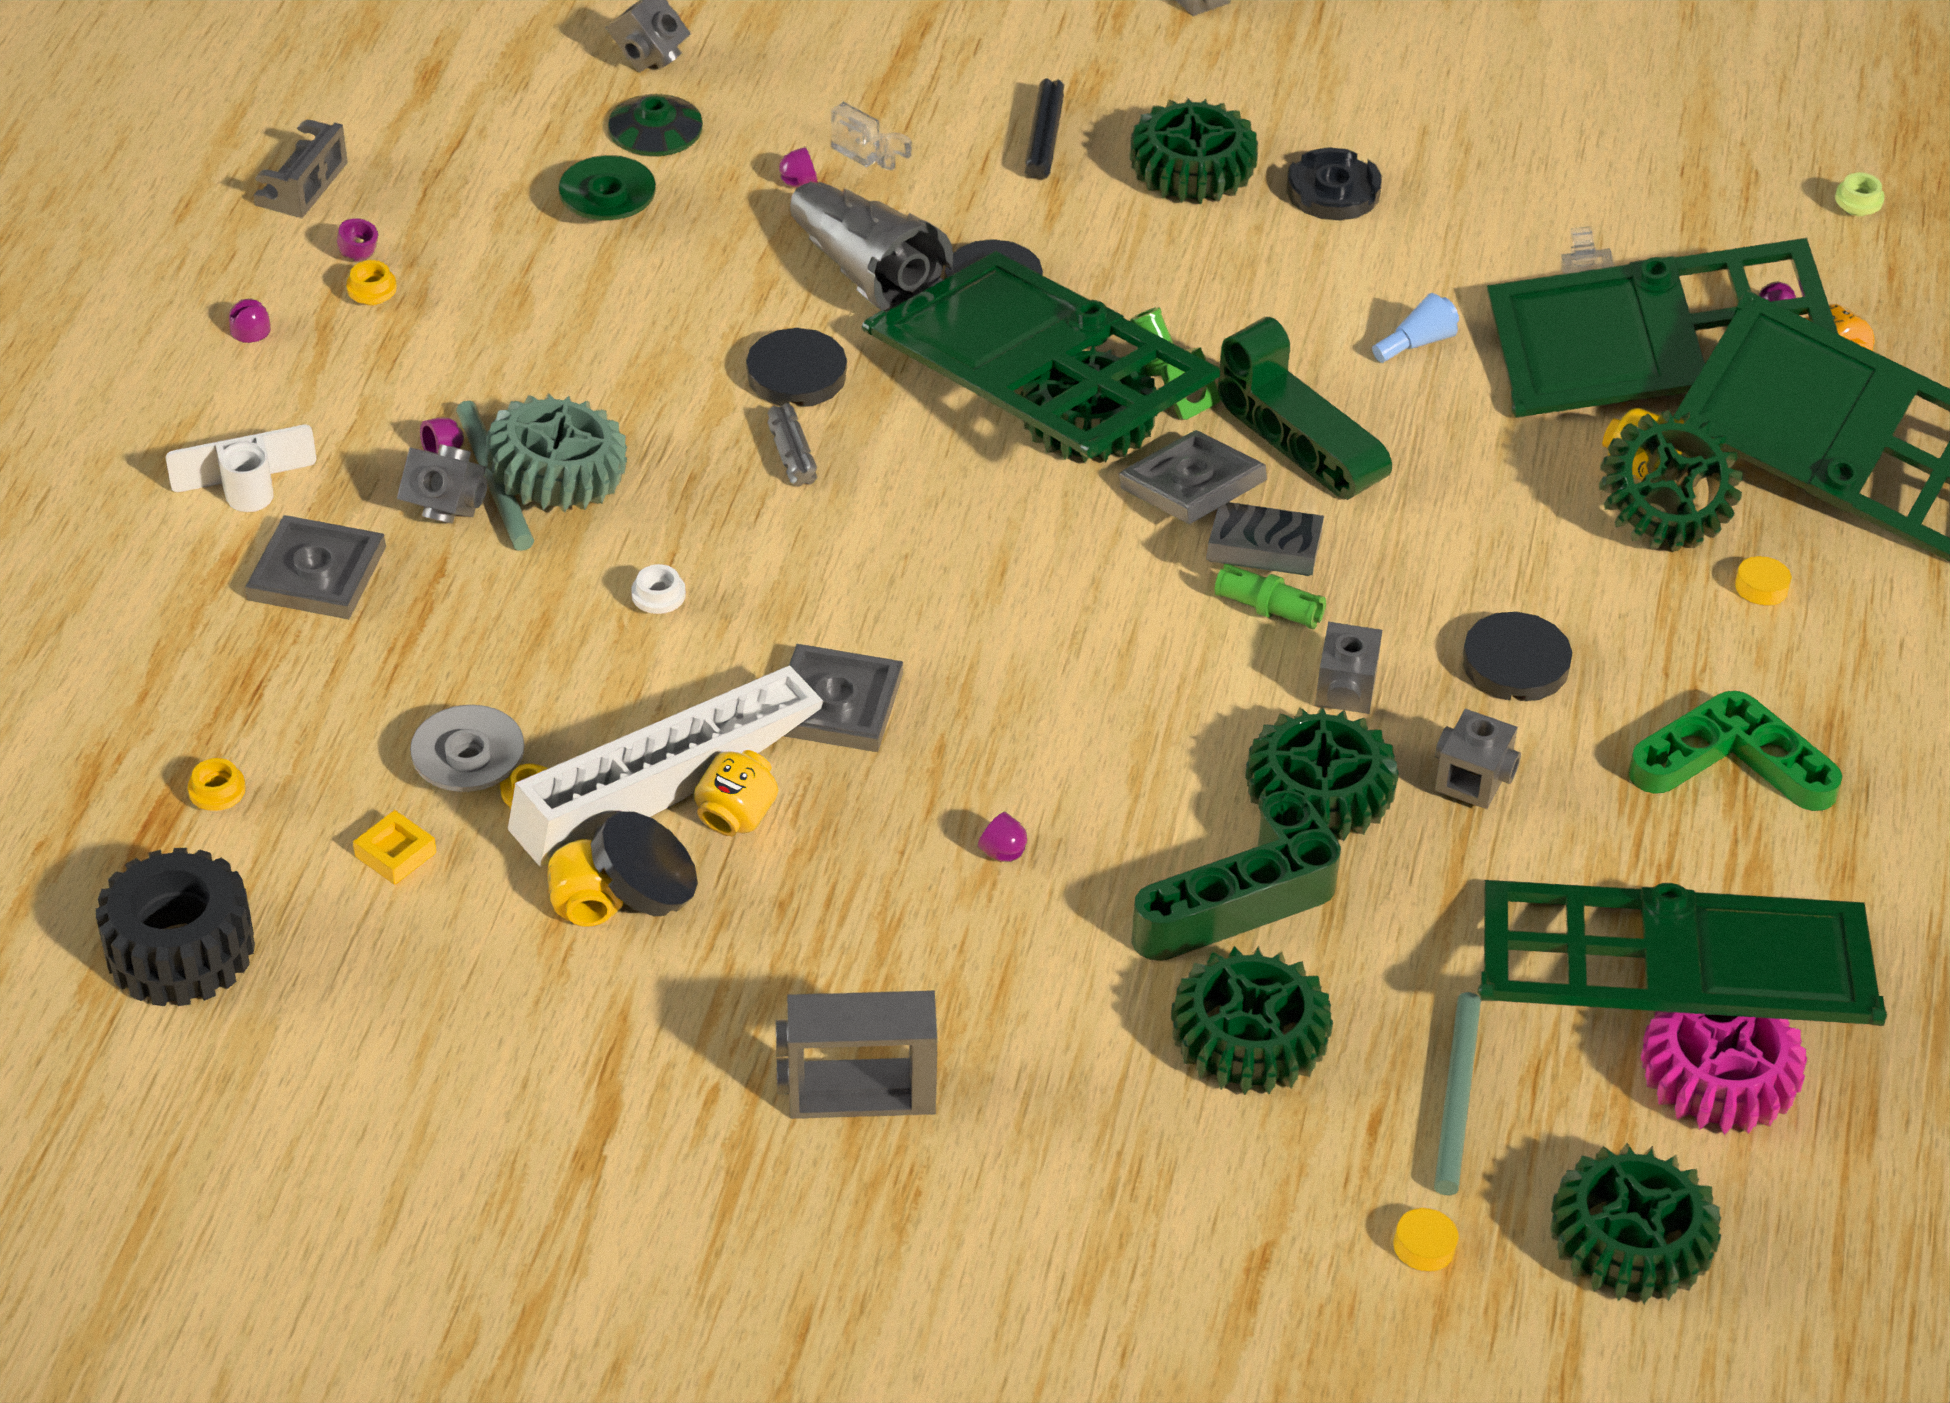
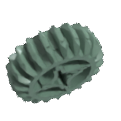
[485,393,627,512]

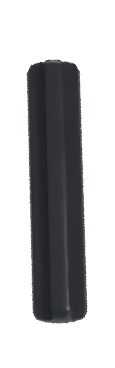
[1025,78,1065,180]

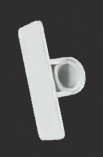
[166,425,316,512]

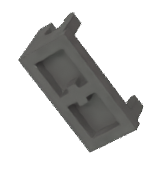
[253,120,348,218]

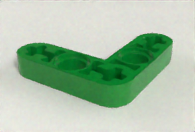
[1628,691,1843,811]

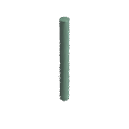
[456,401,534,551]
[1434,992,1481,1195]

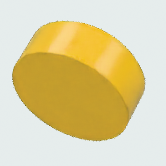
[1735,556,1792,605]
[1393,1208,1459,1272]

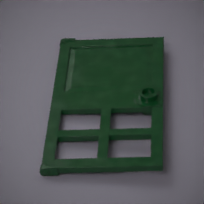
[1487,238,1839,418]
[862,251,1220,458]
[1673,290,1950,561]
[1478,880,1887,1026]

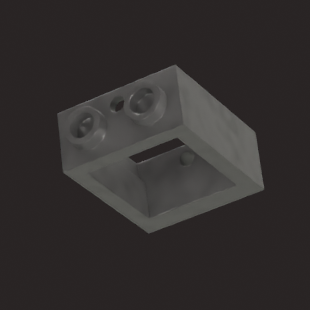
[776,990,938,1119]

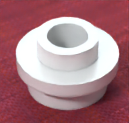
[631,564,686,614]

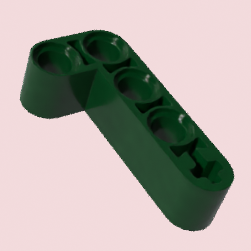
[1218,317,1392,500]
[1131,790,1341,961]

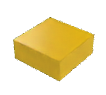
[353,809,437,885]

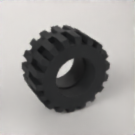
[96,848,255,1006]

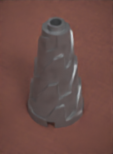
[790,181,953,312]

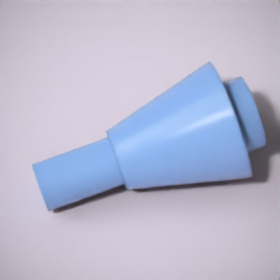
[1372,293,1459,363]

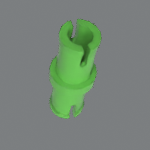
[1215,564,1326,630]

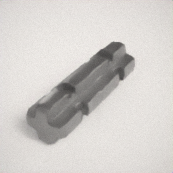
[767,403,817,487]

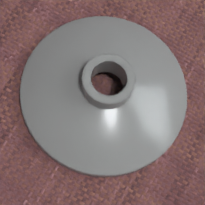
[410,705,524,792]

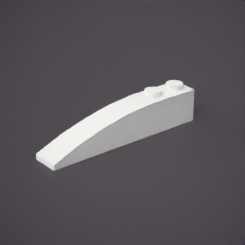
[508,665,823,867]

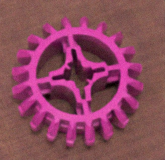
[1641,1011,1807,1135]

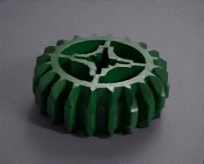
[1130,97,1258,204]
[1020,345,1158,463]
[1599,410,1743,552]
[1245,706,1399,842]
[1171,945,1333,1096]
[1550,1143,1721,1304]

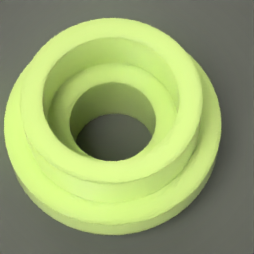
[1835,173,1885,216]

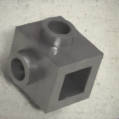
[606,0,691,73]
[397,444,487,524]
[1435,708,1521,809]

